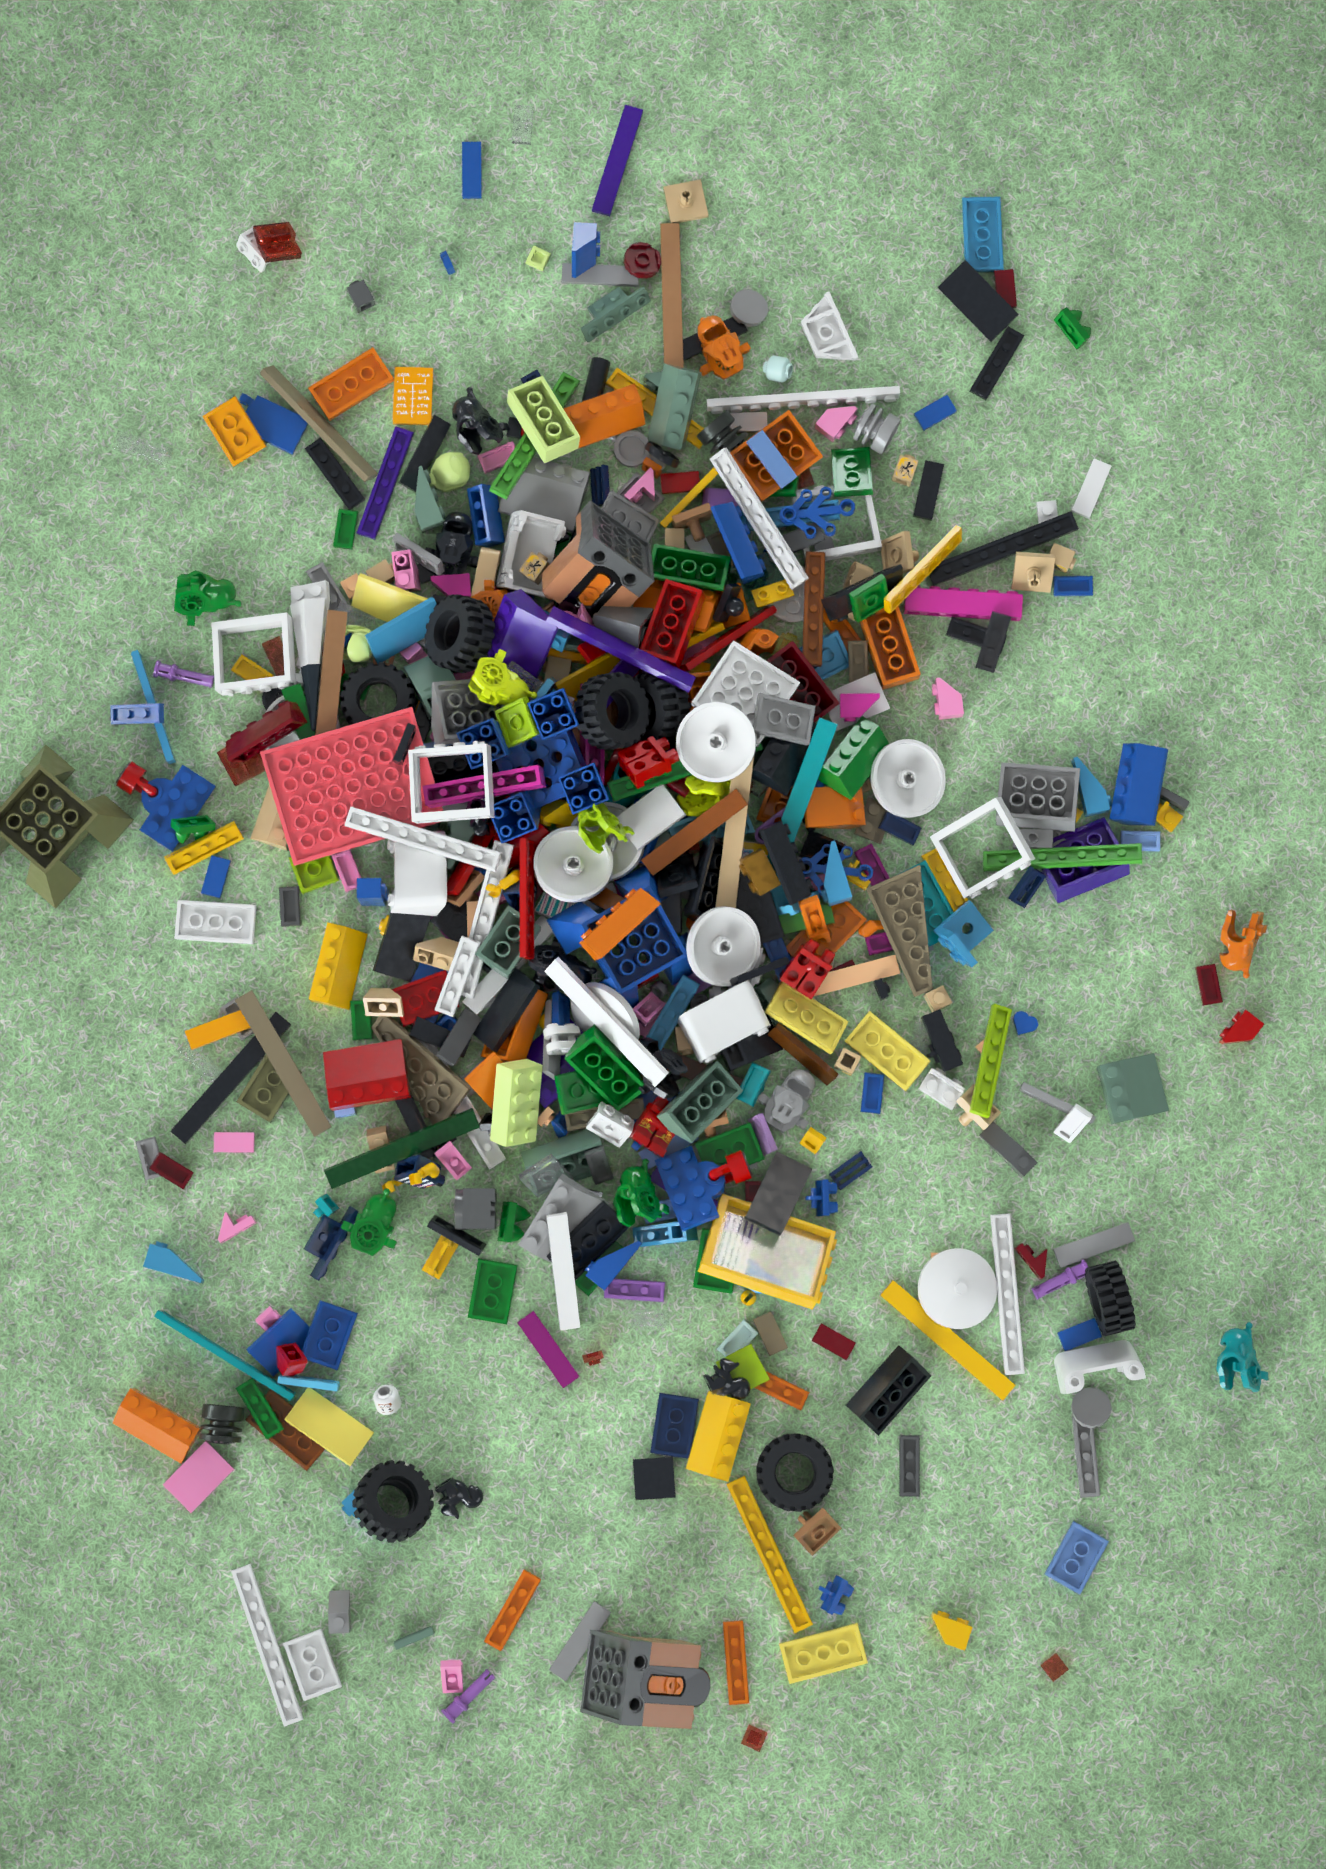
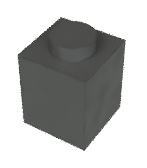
[347,279,375,313]

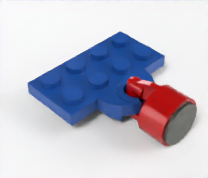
[116,761,216,852]
[655,1146,753,1232]

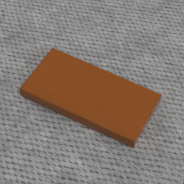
[245,1389,325,1471]

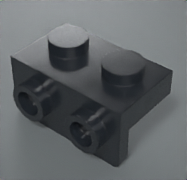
[799,830,846,865]

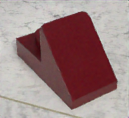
[1014,1243,1047,1280]

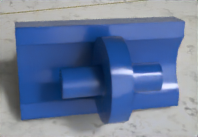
[805,1179,838,1217]
[818,1575,854,1615]

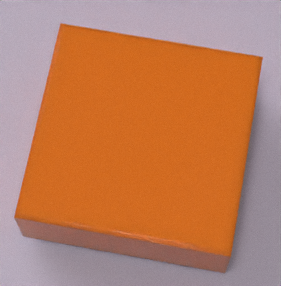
[642,456,662,479]

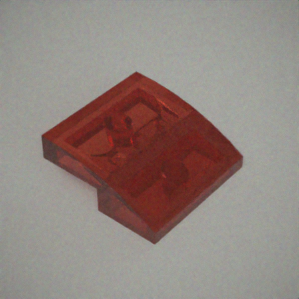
[253,222,302,263]
[217,747,265,786]

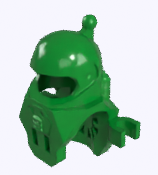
[174,570,242,626]
[613,1158,669,1227]
[341,1188,397,1256]

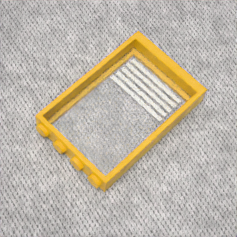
[698,1194,837,1310]

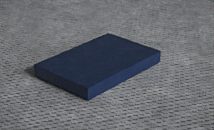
[650,1393,699,1459]

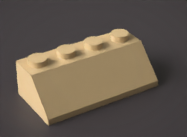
[250,784,289,851]

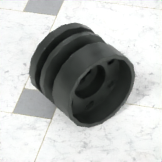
[697,410,748,454]
[199,1404,245,1445]

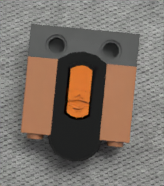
[542,500,654,625]
[580,1629,711,1729]

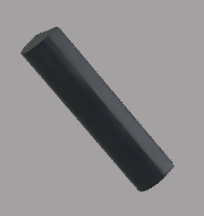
[581,357,611,402]
[395,1093,438,1160]

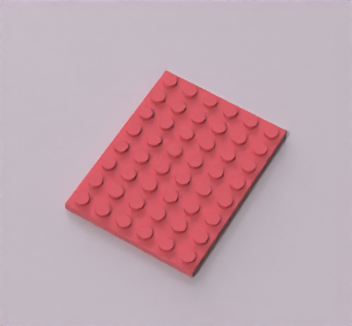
[260,707,443,866]

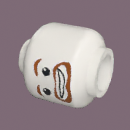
[373,1385,401,1415]

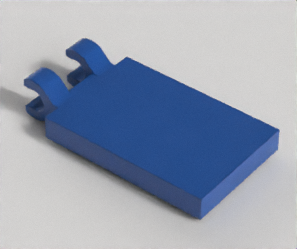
[239,393,308,455]

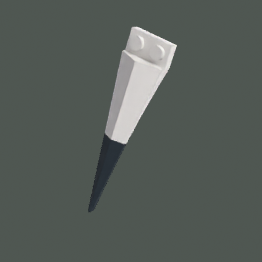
[290,580,330,732]

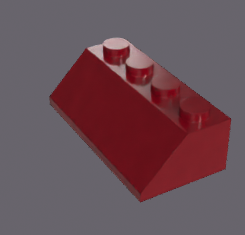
[766,641,840,722]
[226,700,308,763]

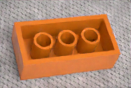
[860,606,921,690]

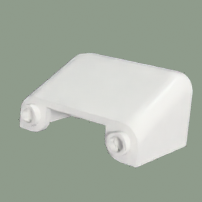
[496,510,566,598]
[387,831,447,916]
[678,980,771,1064]
[1054,1340,1146,1394]

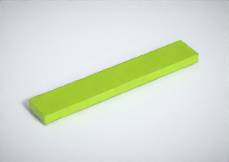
[969,1003,1012,1118]

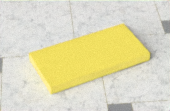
[350,573,427,622]
[765,981,849,1055]
[845,1011,931,1092]
[285,1388,374,1466]
[779,1623,868,1684]

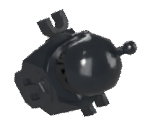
[452,387,510,455]
[425,512,479,575]
[529,936,597,992]
[636,1037,688,1099]

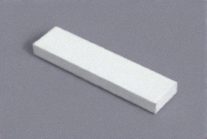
[435,935,481,1017]

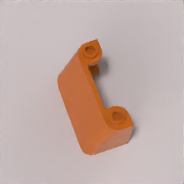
[712,628,779,671]

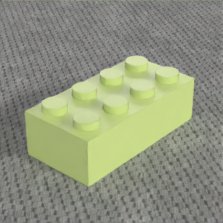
[507,375,580,463]
[490,1059,543,1147]

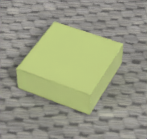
[525,246,551,271]

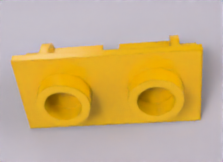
[751,580,795,608]
[422,1235,458,1279]

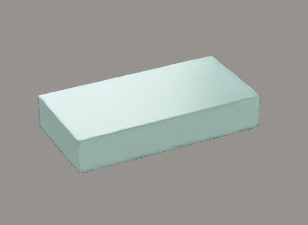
[717,1320,758,1357]

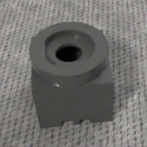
[454,1188,497,1230]

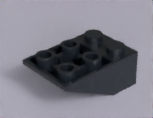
[720,1014,783,1072]

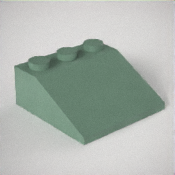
[1097,1053,1169,1125]

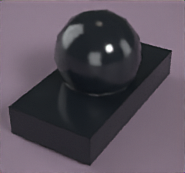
[712,583,744,622]

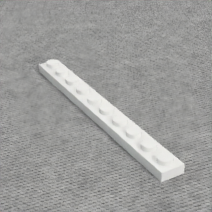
[707,386,900,414]

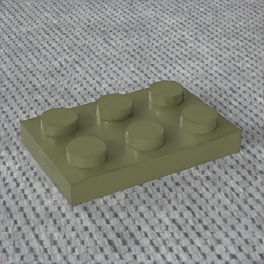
[236,1055,302,1123]

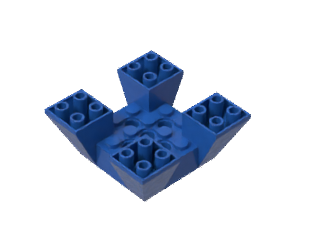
[456,688,610,844]
[547,865,694,1008]

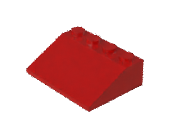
[323,1039,411,1111]

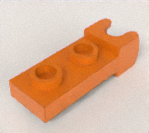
[798,895,831,943]

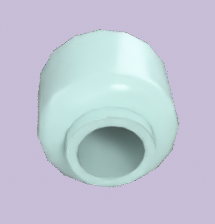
[763,356,793,383]

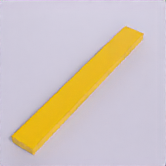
[880,1280,1016,1401]
[727,1475,813,1633]

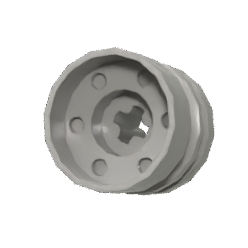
[853,404,901,454]

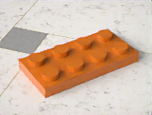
[308,347,394,421]
[786,901,867,957]

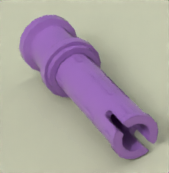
[153,660,214,688]
[1031,1259,1088,1300]
[441,1669,495,1724]

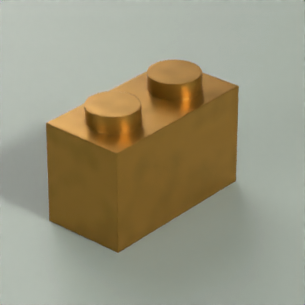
[739,848,781,896]

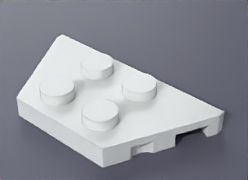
[801,292,858,361]

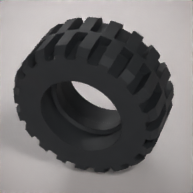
[424,594,495,673]
[340,662,416,725]
[574,672,650,750]
[633,673,691,746]
[756,1433,834,1512]
[352,1460,434,1543]

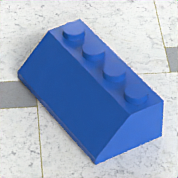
[710,502,766,585]
[1109,743,1168,826]

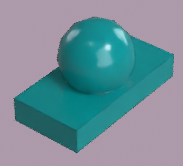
[736,1062,771,1107]

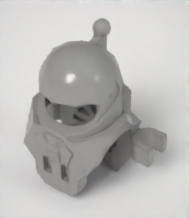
[757,1070,815,1133]

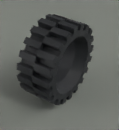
[1085,1260,1136,1336]

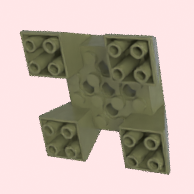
[0,744,134,909]

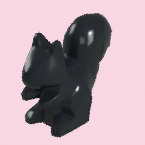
[466,799,492,837]
[703,1358,751,1400]
[435,1477,484,1519]

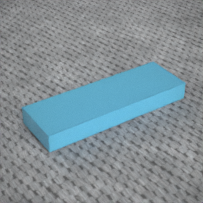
[277,1374,340,1391]

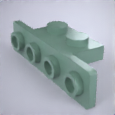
[581,287,651,342]

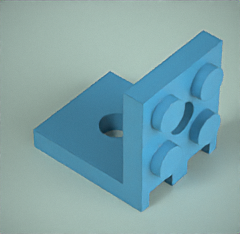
[933,900,994,967]

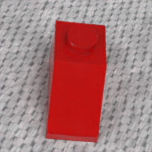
[276,1343,307,1376]

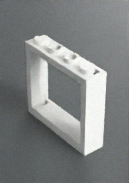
[791,485,882,564]
[212,612,296,697]
[408,741,495,824]
[930,797,1035,899]

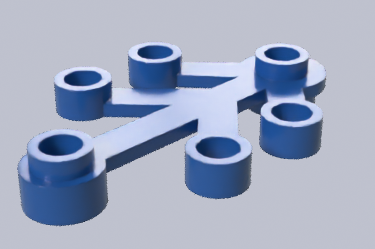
[779,487,855,539]
[799,844,873,895]

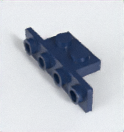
[303,1206,359,1281]

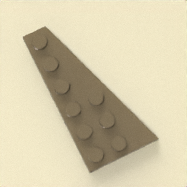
[866,865,933,997]
[371,1016,471,1124]

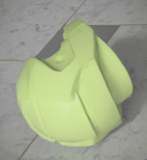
[429,452,470,492]
[343,625,372,662]

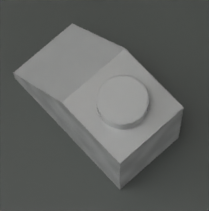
[328,1590,351,1634]

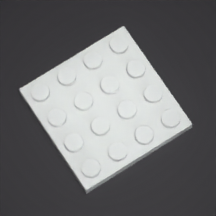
[691,640,800,747]

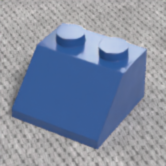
[572,222,601,278]

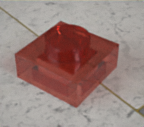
[582,1350,604,1366]

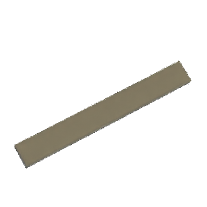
[260,365,378,482]
[235,990,332,1137]

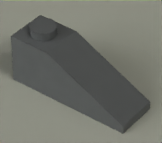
[979,1122,1038,1178]

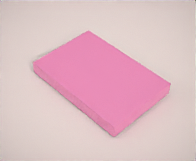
[163,1441,234,1513]

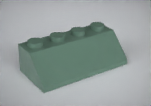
[647,363,702,450]
[657,1061,743,1143]
[520,1129,602,1195]

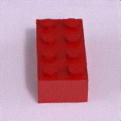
[640,579,706,669]

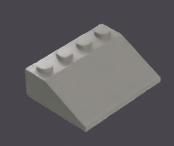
[498,457,590,533]
[431,679,506,745]
[996,762,1080,832]
[518,1174,613,1263]

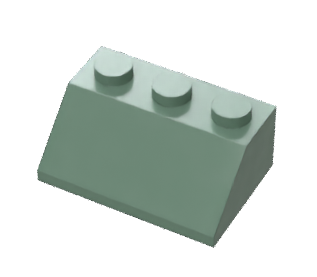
[475,905,541,979]

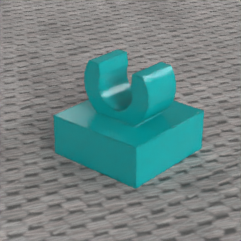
[313,1193,340,1218]

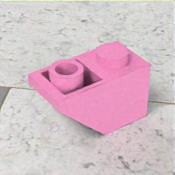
[815,406,858,442]
[391,549,421,592]
[932,678,964,720]

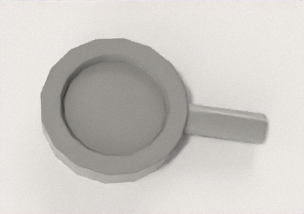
[608,431,650,467]

